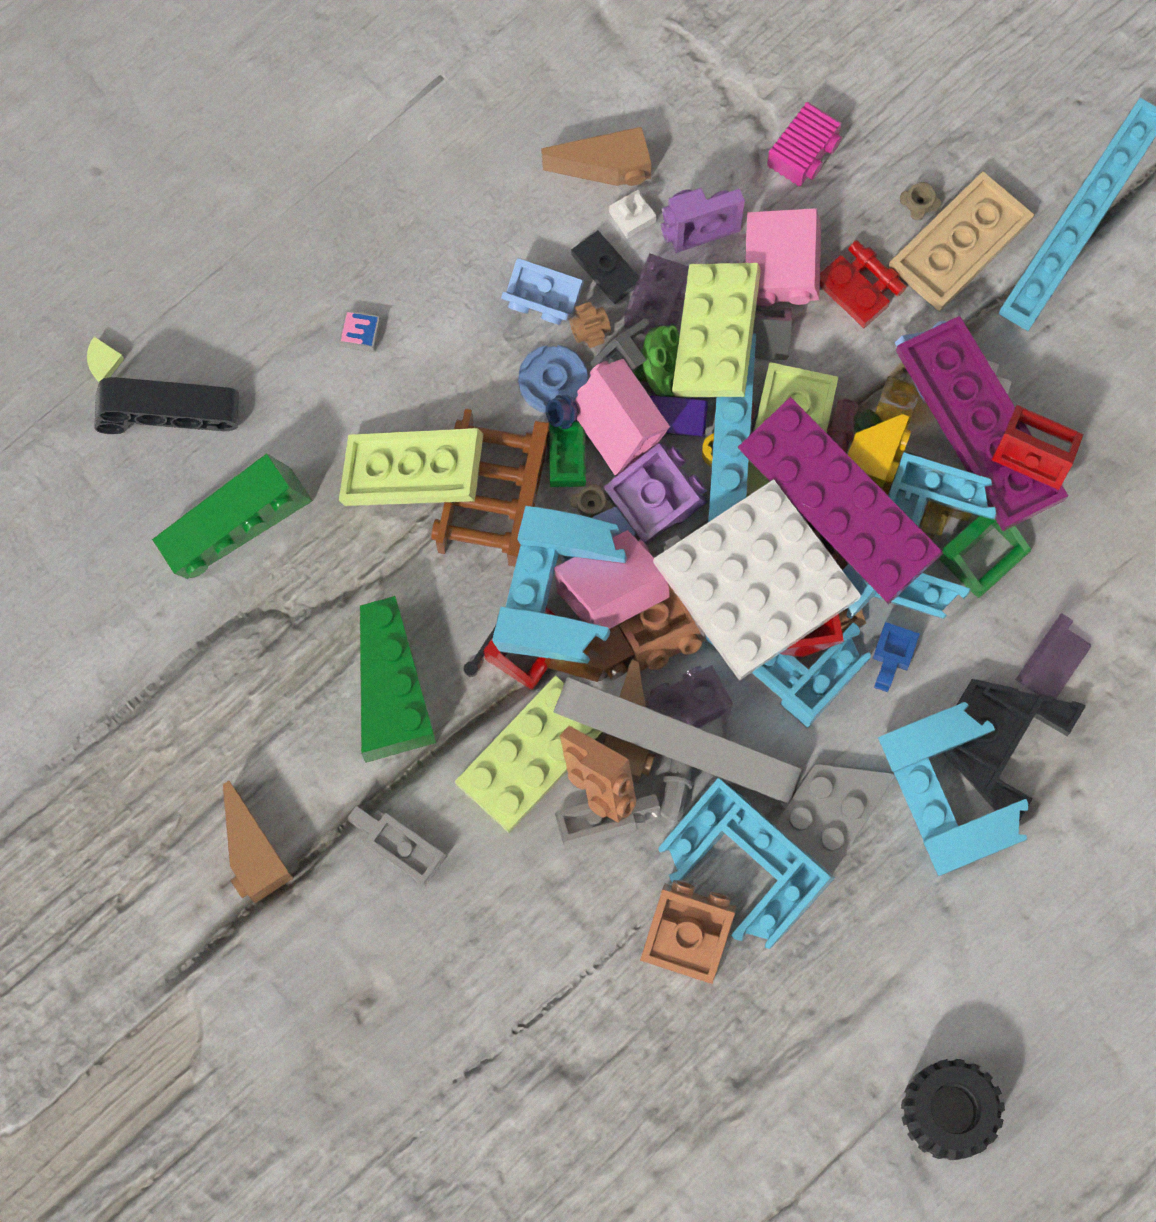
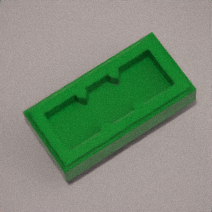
[549,422,586,487]

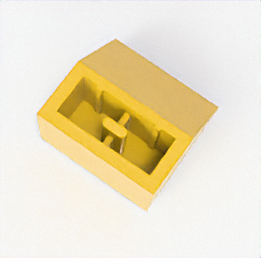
[848,414,912,495]

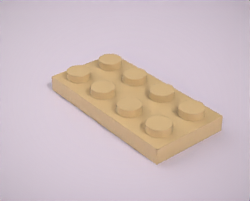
[888,171,1034,312]

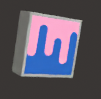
[339,310,381,352]

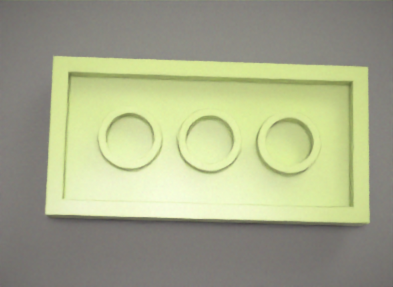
[672,263,761,397]
[746,362,838,497]
[339,428,483,506]
[455,675,604,833]

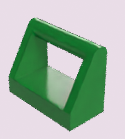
[939,516,1031,598]

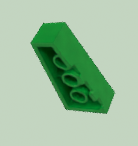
[152,453,313,579]
[360,596,436,763]

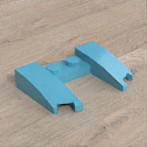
[874,452,997,619]
[492,506,627,663]
[706,622,871,728]
[878,702,1028,876]
[658,778,836,949]

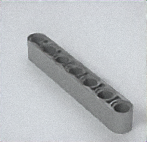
[553,677,802,804]

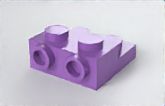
[661,188,745,253]
[604,443,707,544]

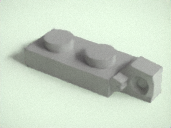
[555,794,662,850]
[348,806,447,887]

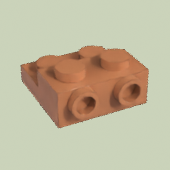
[617,584,706,671]
[560,726,636,823]
[640,880,736,984]

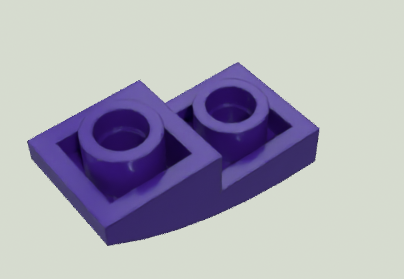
[649,396,708,437]

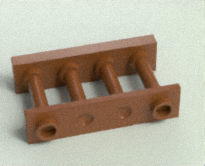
[431,409,550,567]

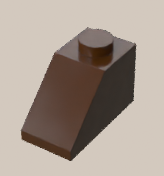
[545,625,635,682]

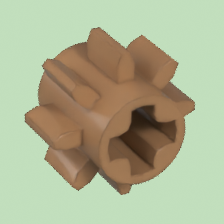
[569,301,611,348]

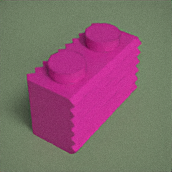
[767,102,842,186]

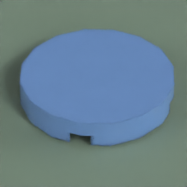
[518,345,588,413]

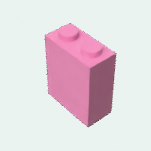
[745,208,821,306]
[574,359,670,476]
[554,530,670,629]

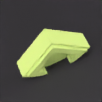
[87,337,124,383]

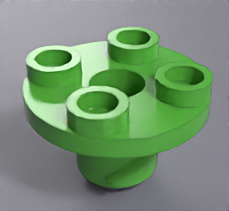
[633,326,679,397]

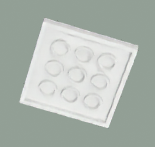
[653,479,861,681]

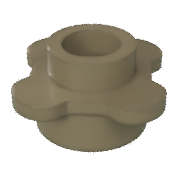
[900,182,941,220]
[570,484,612,518]

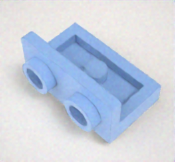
[501,258,585,325]

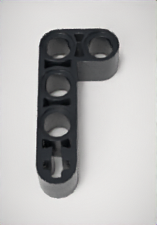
[94,377,239,434]

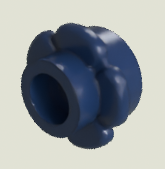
[546,394,578,429]

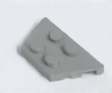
[775,764,896,875]

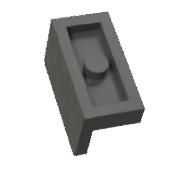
[753,306,792,360]
[590,318,649,372]

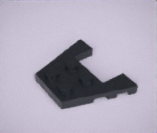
[943,679,1086,822]

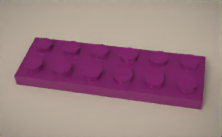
[896,316,1069,531]
[738,397,943,605]

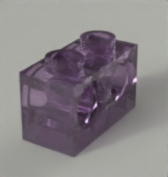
[624,253,689,335]
[646,665,733,728]

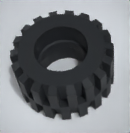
[901,1059,1005,1161]

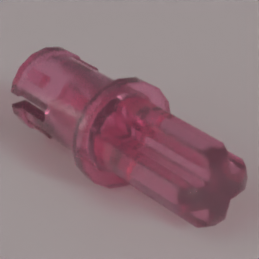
[827,398,858,454]

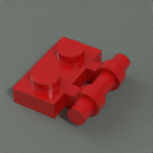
[820,240,907,328]

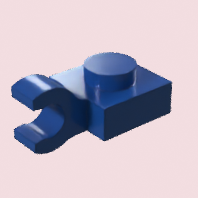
[872,622,920,692]

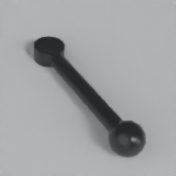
[463,614,499,677]

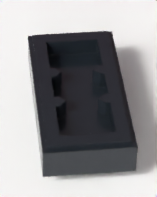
[571,230,642,304]

